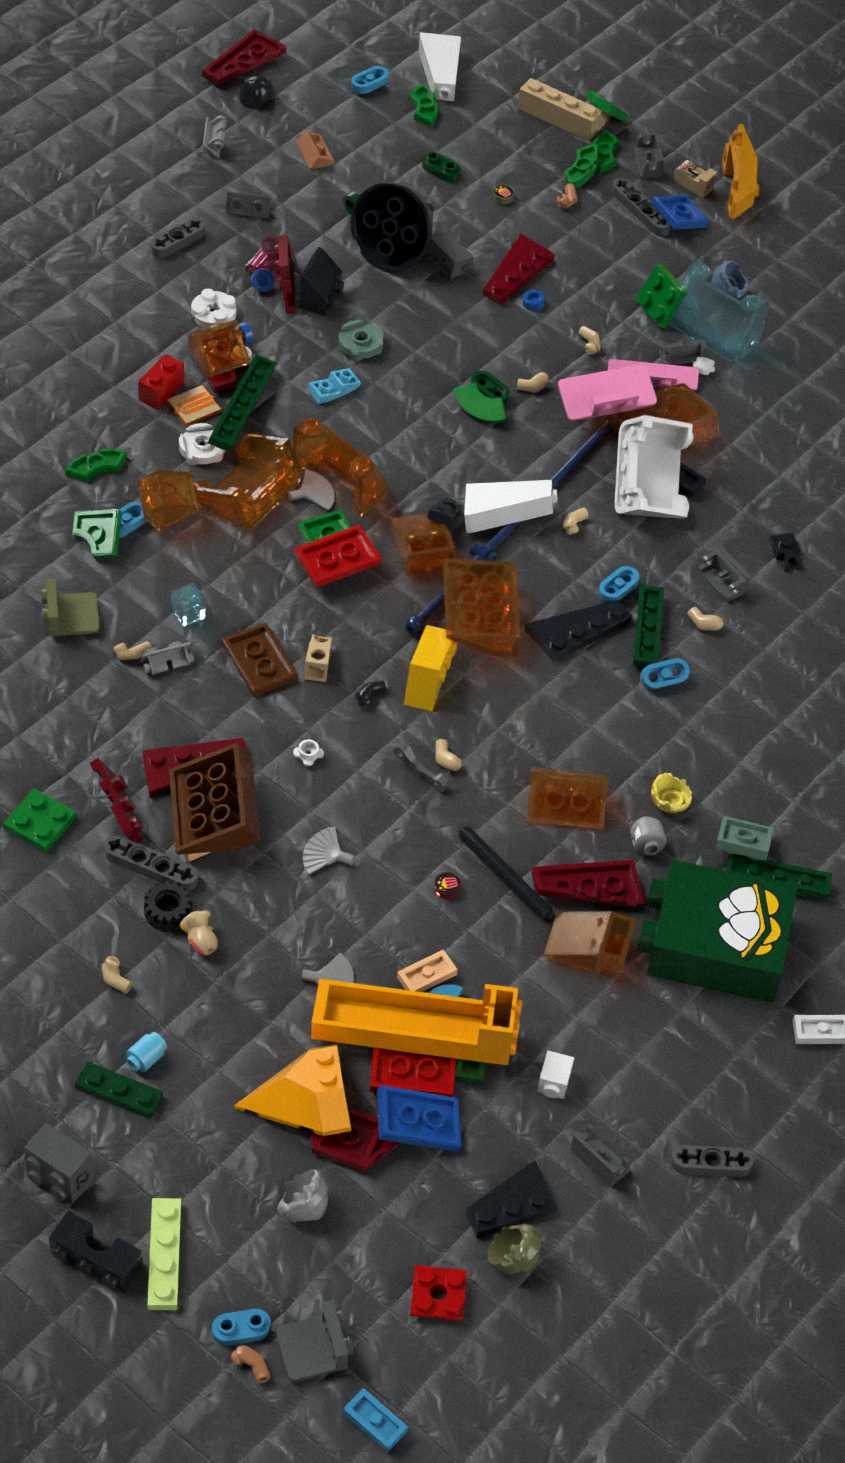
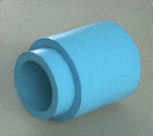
[126,1032,167,1072]

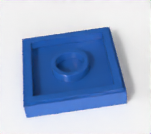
[651,195,710,230]

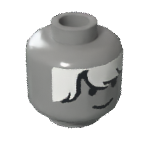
[630,816,667,855]

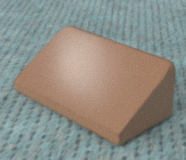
[297,130,335,169]

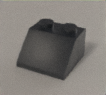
[299,247,344,316]

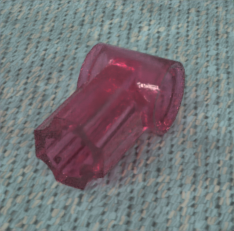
[245,236,279,276]

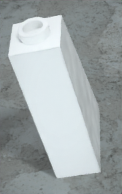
[419,32,461,101]
[464,480,558,533]

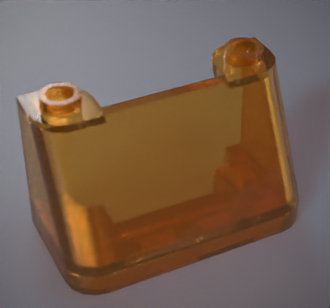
[293,418,389,516]
[190,433,302,529]

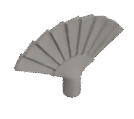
[288,469,335,511]
[303,826,355,875]
[301,952,354,985]

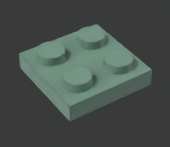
[715,816,774,861]

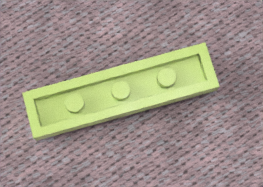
[148,1198,181,1310]

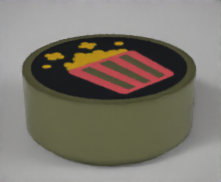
[492,184,514,205]

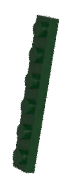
[208,354,277,452]

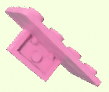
[558,364,657,421]

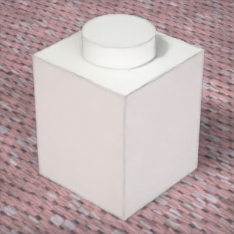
[537,1050,574,1099]

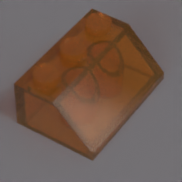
[526,767,609,829]

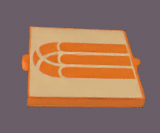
[167,385,222,427]

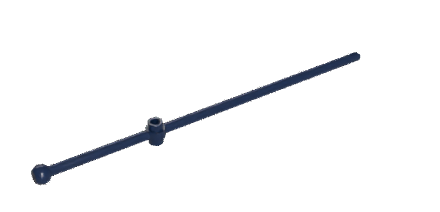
[405,412,624,635]

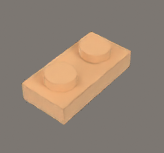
[397,949,458,992]

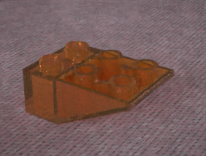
[389,513,456,575]
[543,911,637,979]

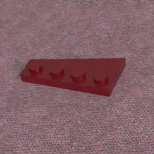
[202,29,287,86]
[483,233,555,305]
[142,738,246,798]
[531,860,645,910]

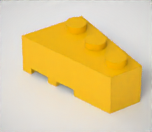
[404,625,458,712]

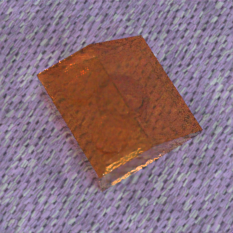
[137,470,200,531]

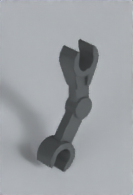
[393,741,449,793]

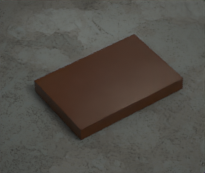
[221,622,299,697]

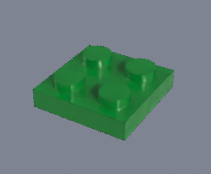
[635,264,688,328]
[2,788,77,853]

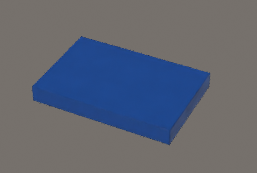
[377,1085,462,1152]

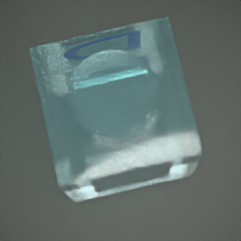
[171,582,205,626]

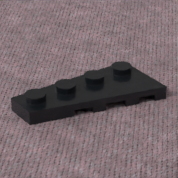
[524,600,632,662]

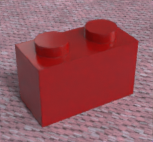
[138,354,185,410]

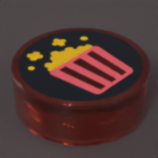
[434,872,461,899]

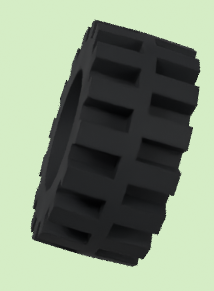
[144,881,192,932]

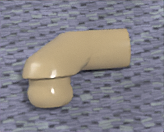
[579,326,601,355]
[517,372,549,393]
[563,507,589,535]
[687,607,723,631]
[114,641,152,660]
[435,739,462,771]
[102,956,132,994]

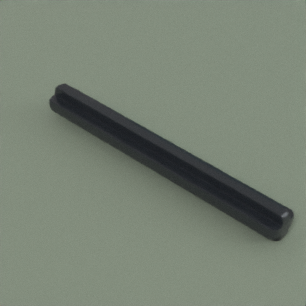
[459,826,553,920]

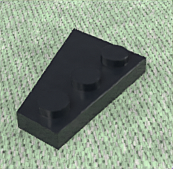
[466,1160,556,1238]

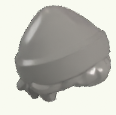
[277,1169,328,1222]

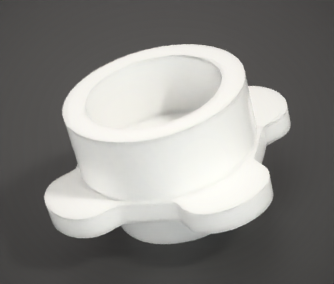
[293,739,324,766]

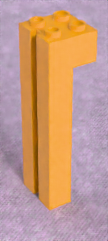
[311,979,522,1065]

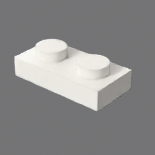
[793,1015,845,1044]

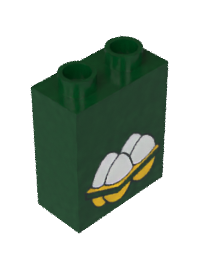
[637,859,797,1003]

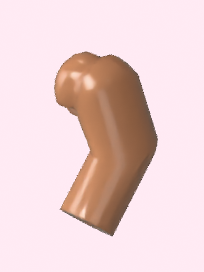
[557,184,577,209]
[231,1345,271,1383]

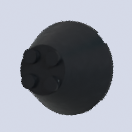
[350,182,434,271]

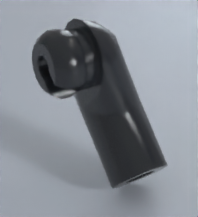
[355,679,386,707]

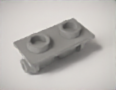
[203,115,227,158]
[140,641,194,675]

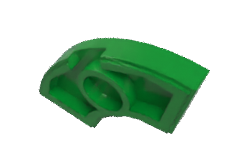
[408,83,438,128]
[593,129,620,174]
[563,143,599,189]
[453,383,507,423]
[65,449,128,483]

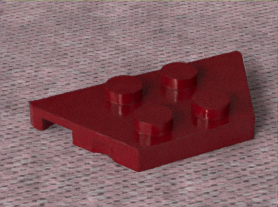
[275,234,295,314]
[310,1107,401,1172]

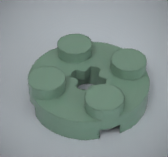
[338,320,384,361]

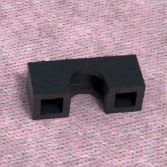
[49,1211,143,1291]

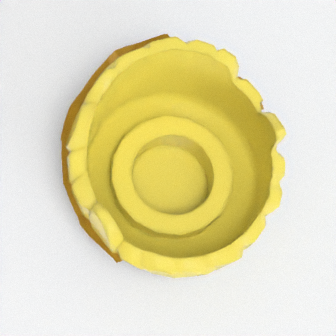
[651,773,692,814]

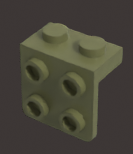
[41,579,99,636]

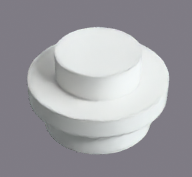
[693,357,715,375]

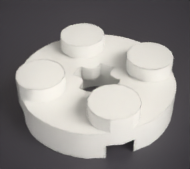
[191,289,236,330]
[179,423,225,465]

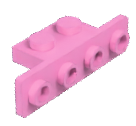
[607,359,699,390]

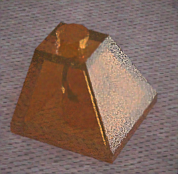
[187,319,250,377]

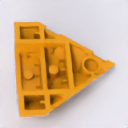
[722,124,759,219]
[234,1044,352,1136]

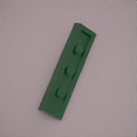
[632,585,664,667]
[726,854,832,900]

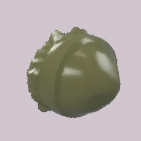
[487,1224,542,1275]

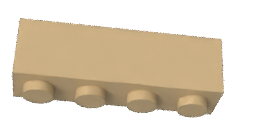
[518,78,611,141]

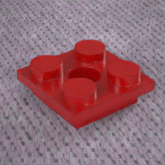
[410,1265,467,1321]

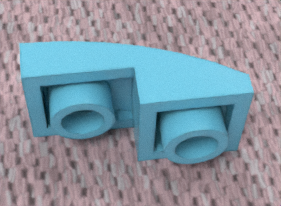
[307,368,361,404]

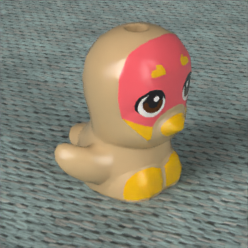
[180,910,218,956]

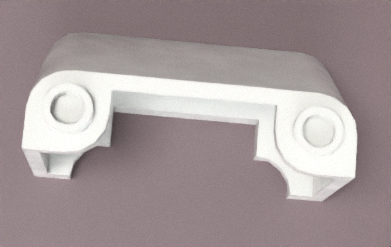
[615,415,693,519]

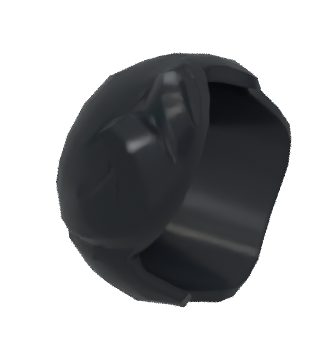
[239,75,274,109]

